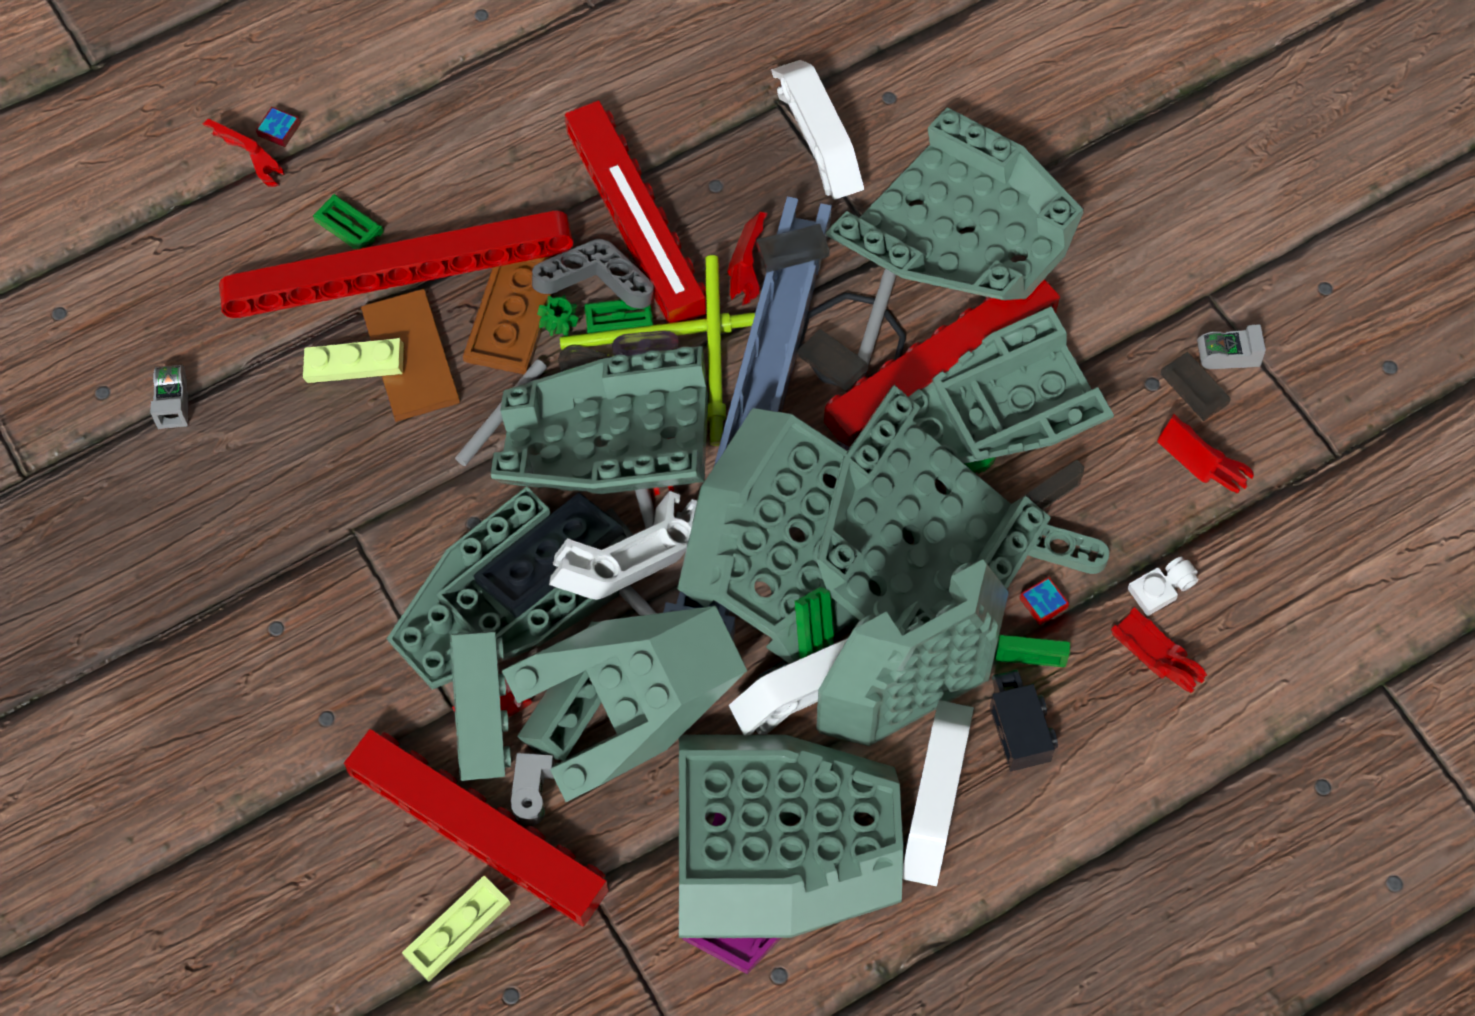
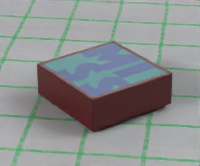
[256,106,301,147]

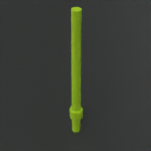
[705,255,726,446]
[559,312,756,350]

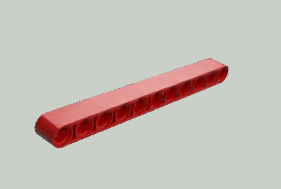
[219,211,573,318]

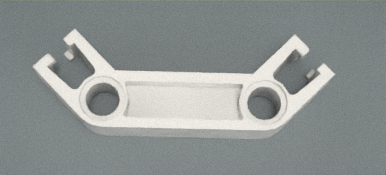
[771,60,864,200]
[549,491,697,600]
[729,638,848,735]
[902,700,974,886]

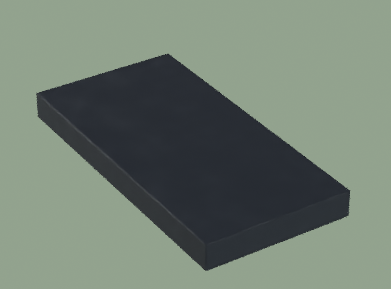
[473,492,624,618]

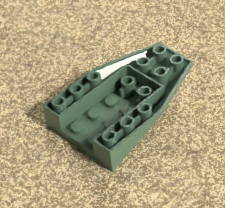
[387,486,619,690]

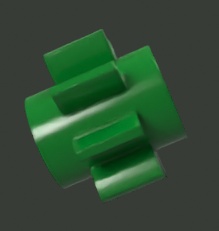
[537,295,578,337]

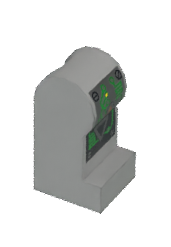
[1197,324,1266,369]
[150,364,188,429]
[511,753,555,826]

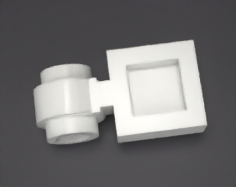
[1128,557,1199,616]

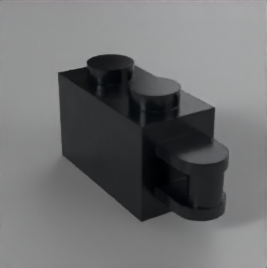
[989,669,1058,772]

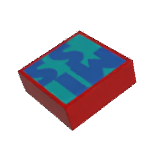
[1019,577,1069,625]

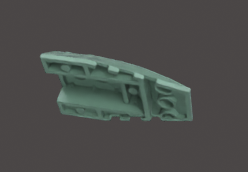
[909,306,1114,464]

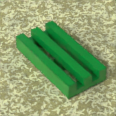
[313,194,384,250]
[584,300,653,333]
[795,587,834,659]
[996,635,1070,668]

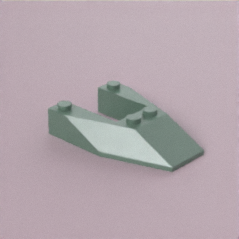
[502,606,747,802]

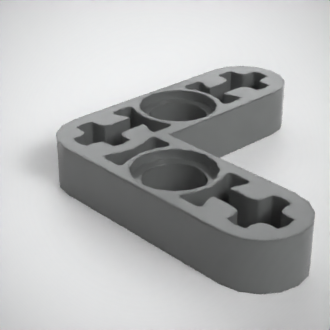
[532,239,654,309]

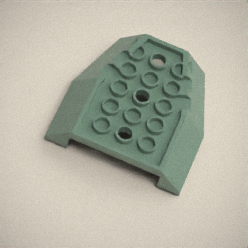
[826,107,1083,300]
[491,346,708,494]
[817,385,1051,636]
[677,408,914,664]
[816,559,1009,746]
[679,735,903,938]

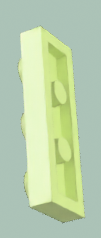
[303,338,404,383]
[402,876,511,982]

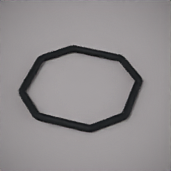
[798,293,906,388]

